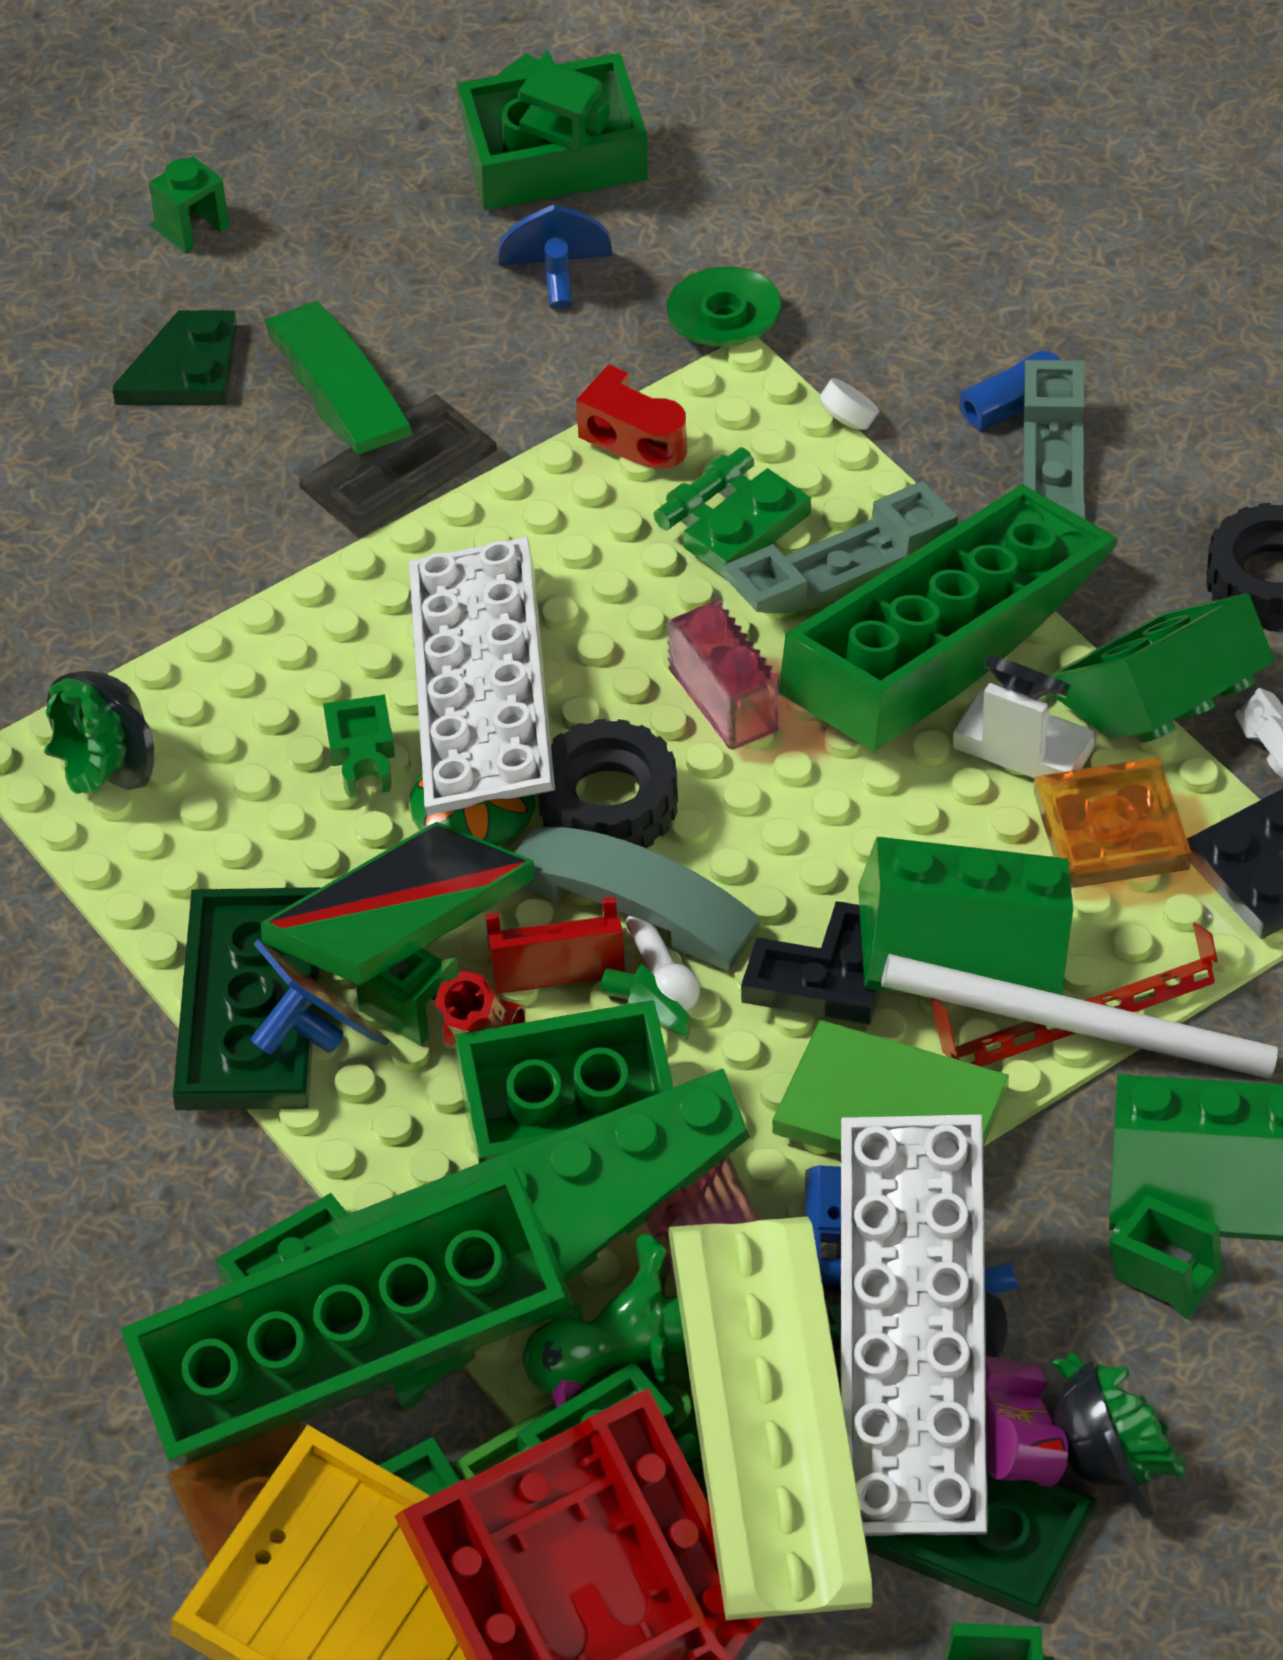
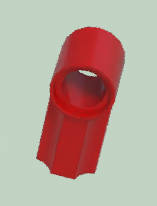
[434,971,526,1049]

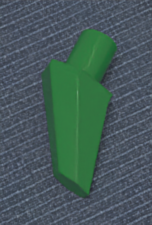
[600,964,691,1040]

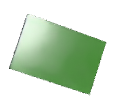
[772,1019,1009,1154]

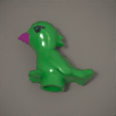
[522,1233,686,1407]

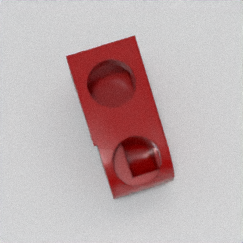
[576,364,687,469]

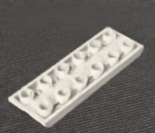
[409,537,555,815]
[841,1115,988,1536]

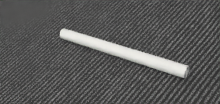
[881,954,1278,1079]

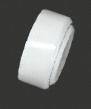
[820,378,879,430]

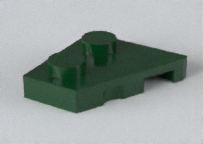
[112,310,237,405]

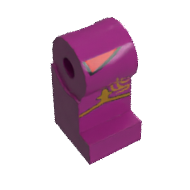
[986,1356,1068,1488]

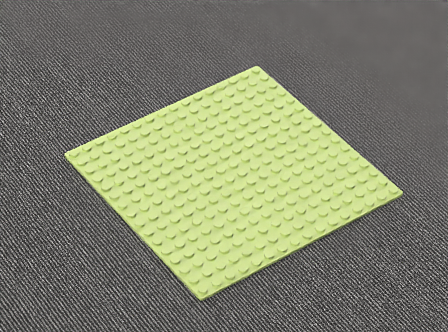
[0,338,1283,1426]

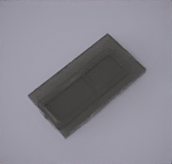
[299,394,497,538]

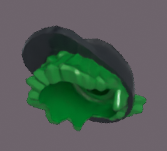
[44,671,154,794]
[1052,1353,1187,1520]

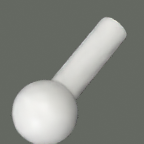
[625,915,700,1012]

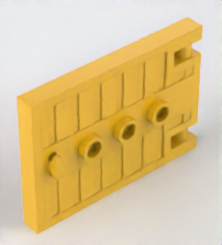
[170,1425,466,1660]

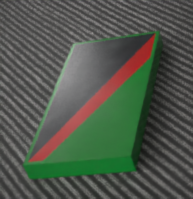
[261,821,534,986]

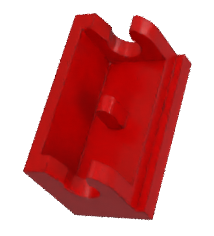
[485,897,625,994]

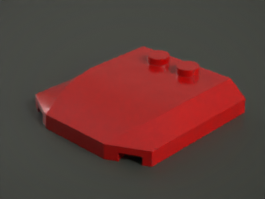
[395,1388,765,1660]

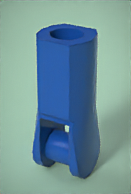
[959,351,1060,432]
[805,1165,841,1293]

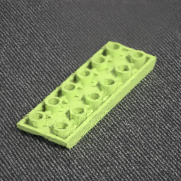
[668,1217,872,1620]

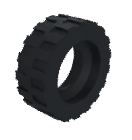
[1206,503,1283,632]
[538,719,678,848]

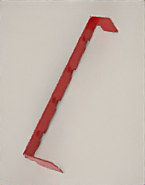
[930,922,1218,1067]

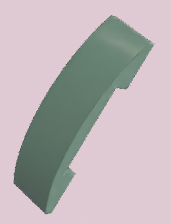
[1023,360,1085,519]
[722,481,958,614]
[515,827,760,971]

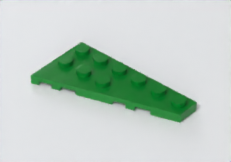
[338,1068,750,1412]

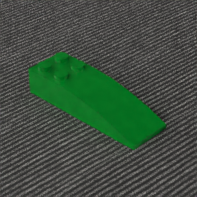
[778,484,1117,751]

